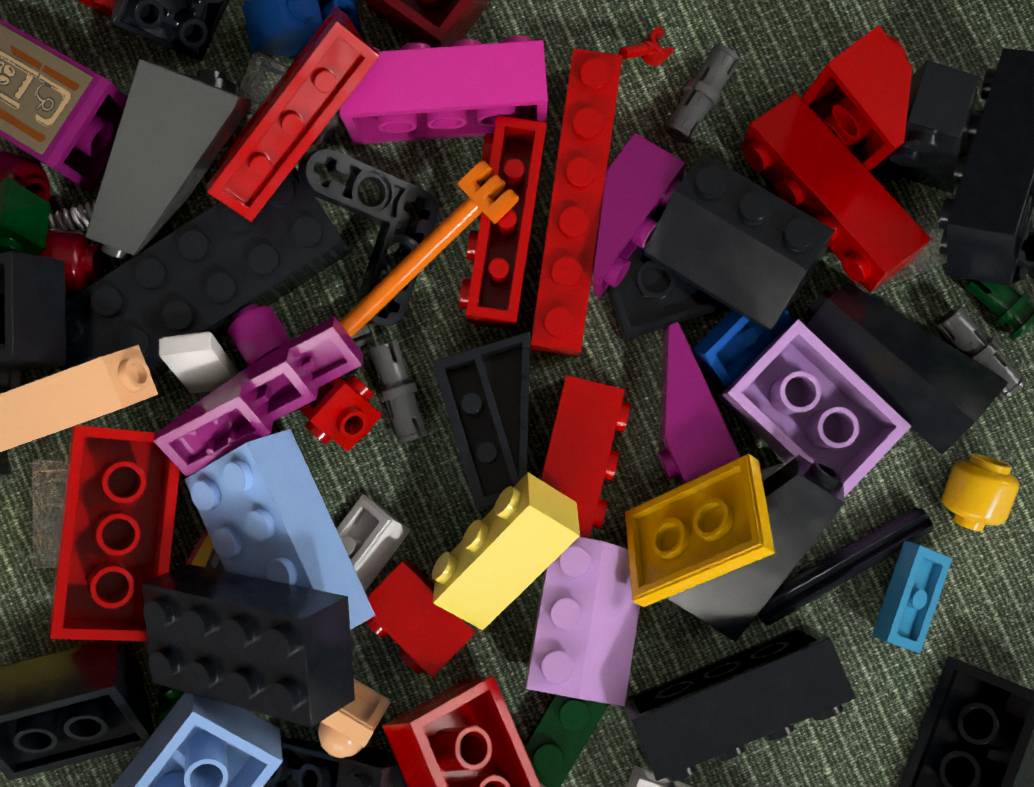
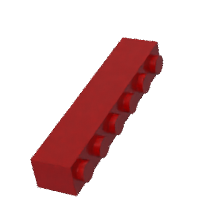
[530,48,623,358]

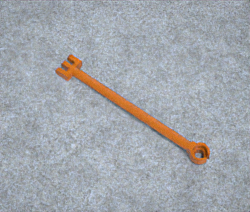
[339,161,519,338]

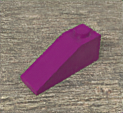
[657,322,740,485]

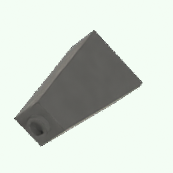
[85,59,252,260]

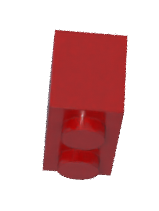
[365,558,477,678]

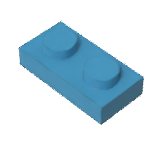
[872,541,952,653]

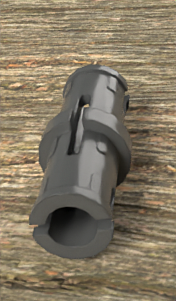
[663,44,740,144]
[935,306,1027,401]
[368,341,428,444]

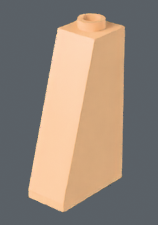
[0,345,158,452]

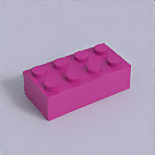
[340,35,548,145]

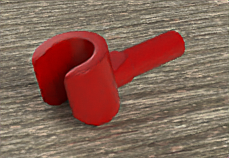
[619,27,675,66]

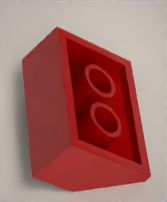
[802,25,913,172]

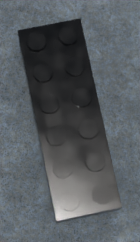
[59,167,352,381]

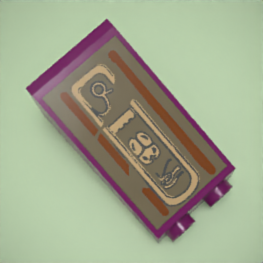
[0,19,127,194]

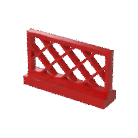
[206,6,380,222]

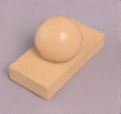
[318,679,391,758]

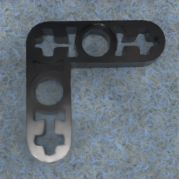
[298,149,437,326]

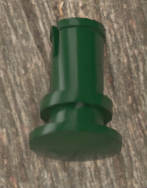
[964,280,1034,341]

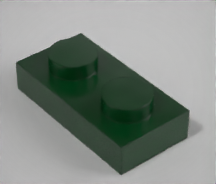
[523,694,609,787]

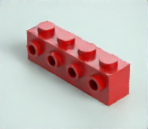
[740,92,931,293]
[459,115,547,330]

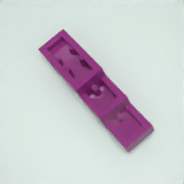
[153,316,363,476]

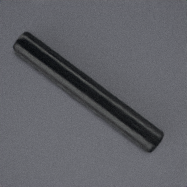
[757,508,934,625]

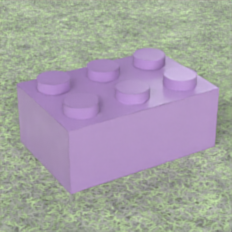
[718,319,911,497]

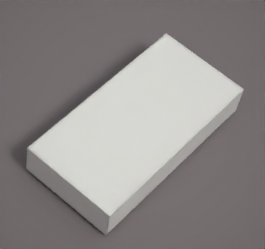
[159,331,239,394]

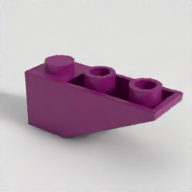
[593,133,685,298]

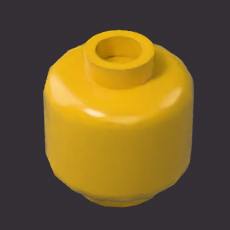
[942,453,1019,531]

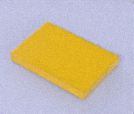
[625,454,775,607]

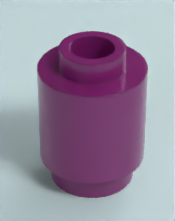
[228,304,291,367]

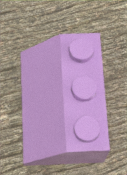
[524,537,640,706]

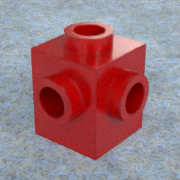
[299,374,382,451]

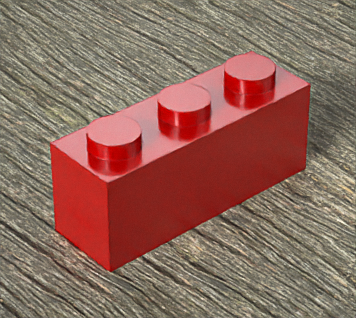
[540,375,631,538]

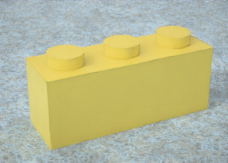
[432,472,580,630]

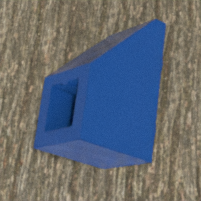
[242,0,364,57]

